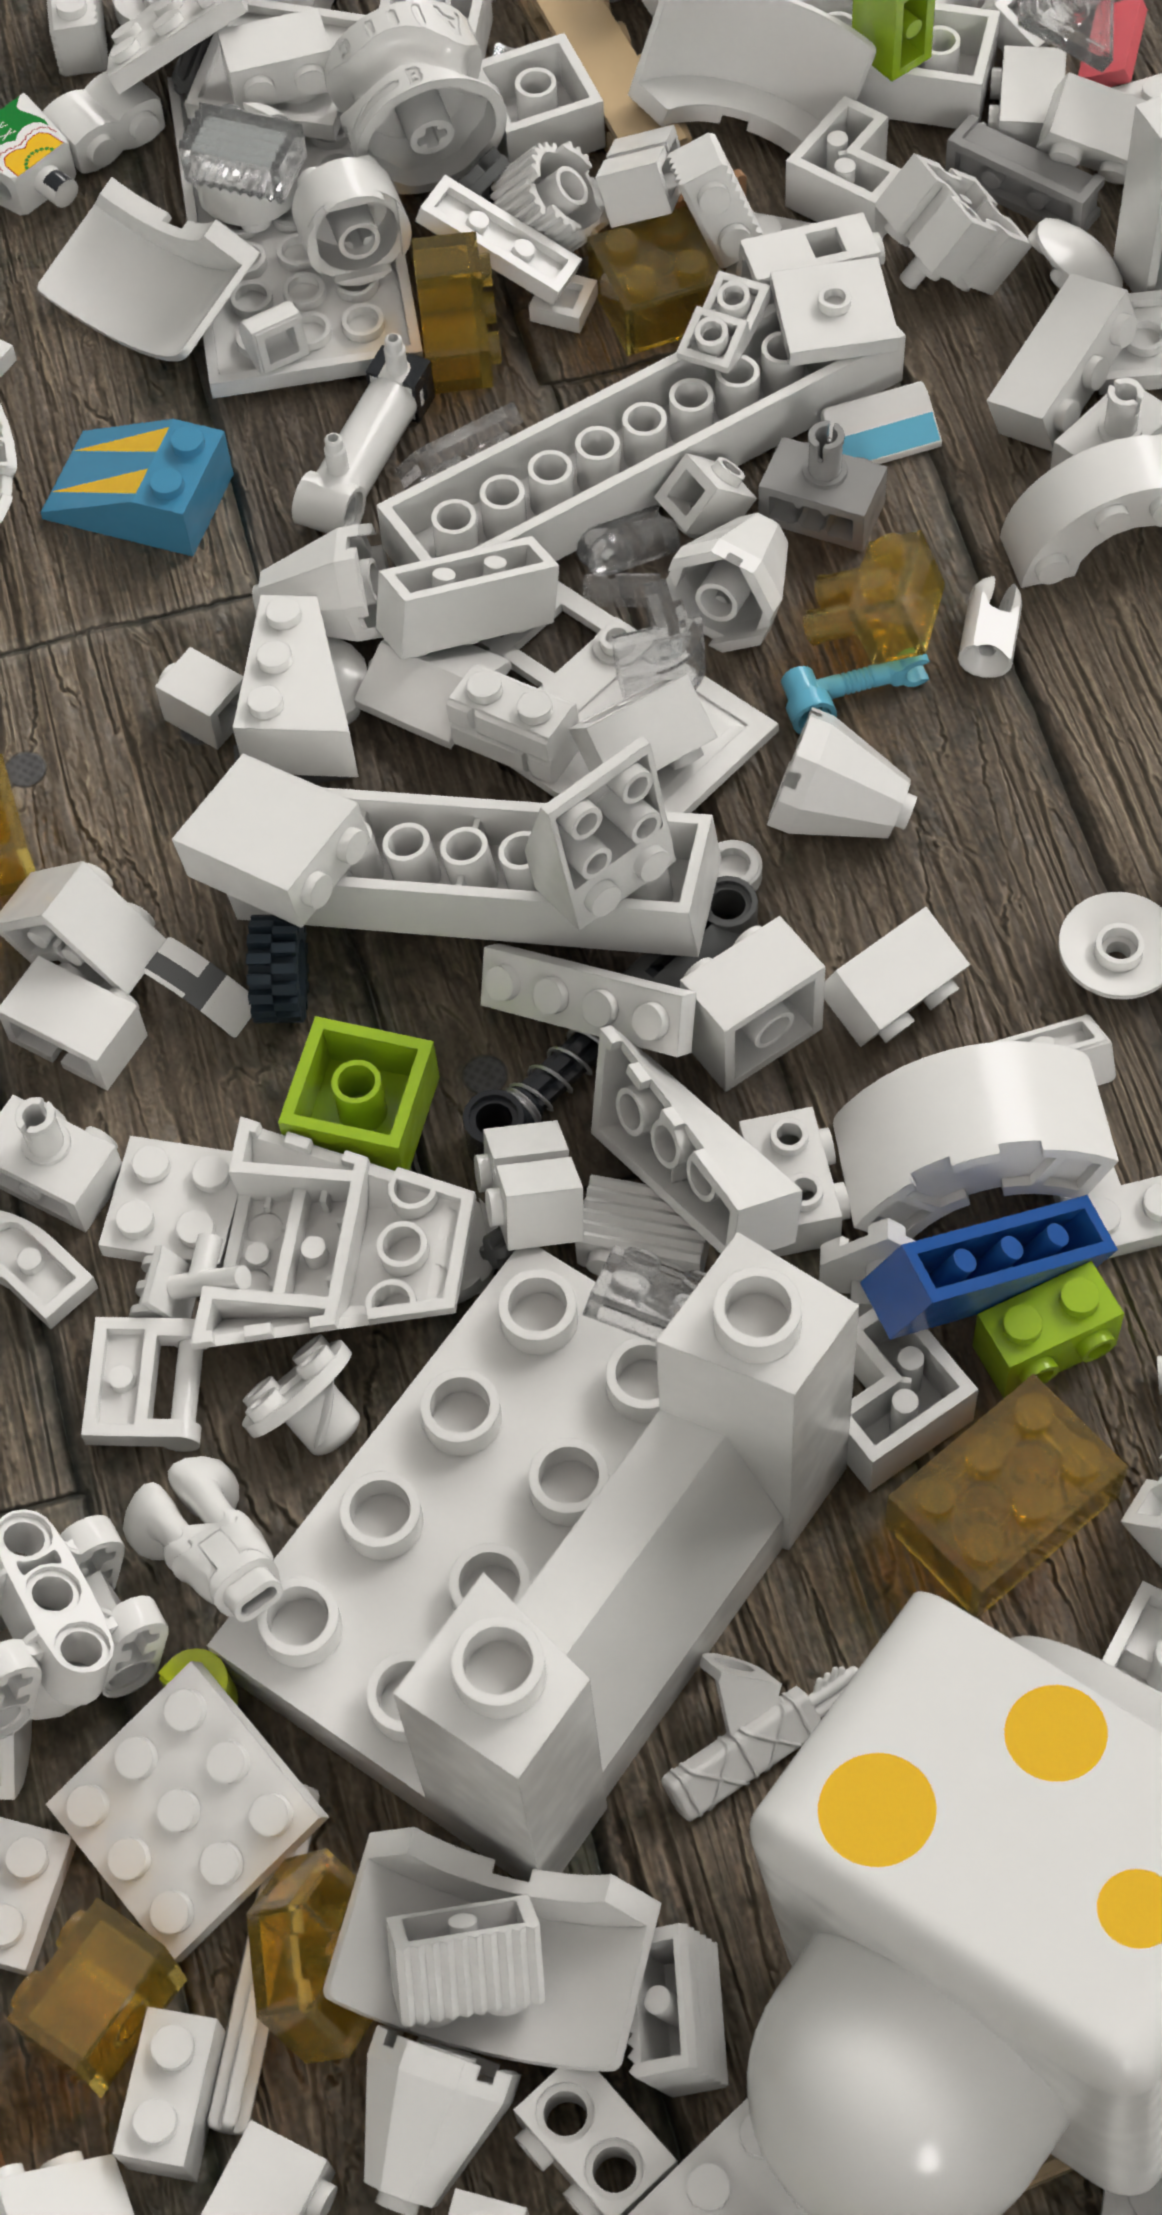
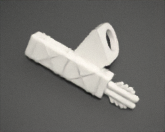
[661,1653,858,1821]

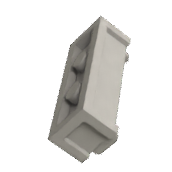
[945,114,1105,232]

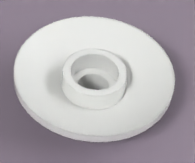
[1058,892,1162,999]

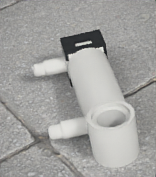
[292,333,435,533]

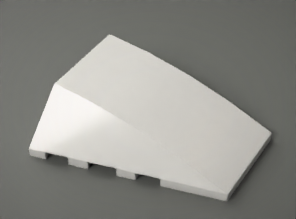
[190,1116,477,1350]

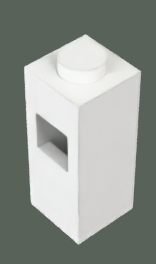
[737,212,885,306]

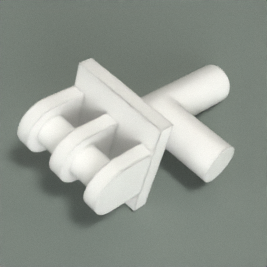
[129,1233,251,1318]

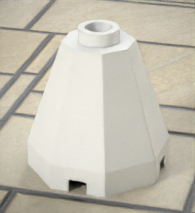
[660,513,788,653]
[252,523,389,642]
[767,707,917,838]
[364,2025,522,2215]

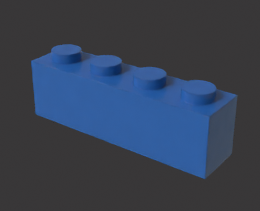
[860,1195,1118,1340]

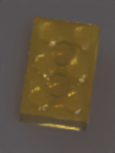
[885,1373,1128,1619]

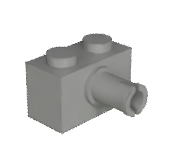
[758,421,887,552]

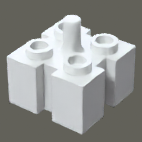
[874,153,1032,295]

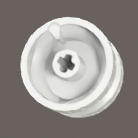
[324,0,507,194]

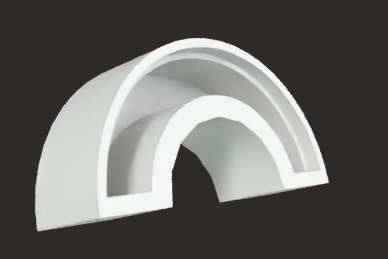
[1000,435,1162,588]

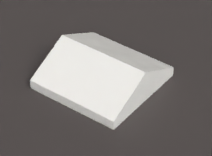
[354,639,512,749]

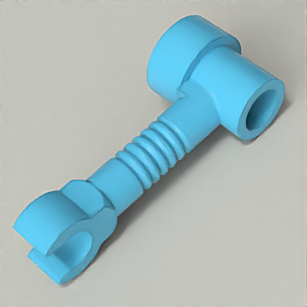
[781,644,930,734]

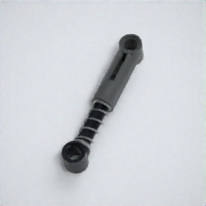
[462,876,758,1162]

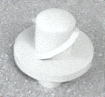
[242,1334,360,1456]

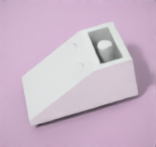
[524,735,676,931]

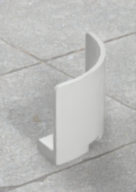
[628,0,876,154]
[37,177,260,362]
[833,1041,1119,1239]
[323,1827,662,2071]

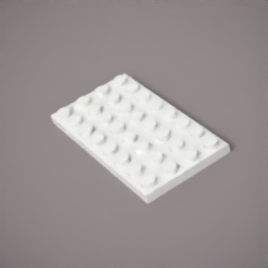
[168,77,423,399]

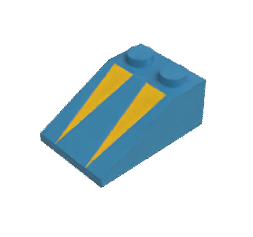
[40,419,234,557]

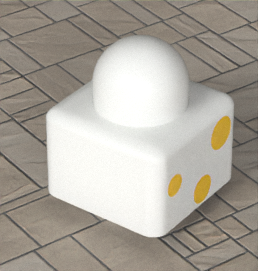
[747,1591,1162,2215]

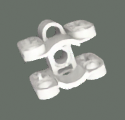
[0,1509,169,1740]

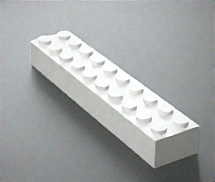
[376,303,906,566]

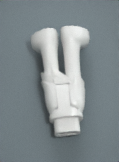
[123,1456,283,1622]

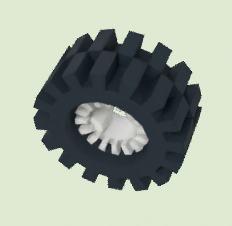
[246,914,309,1024]

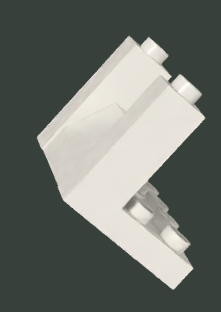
[207,1232,859,1882]

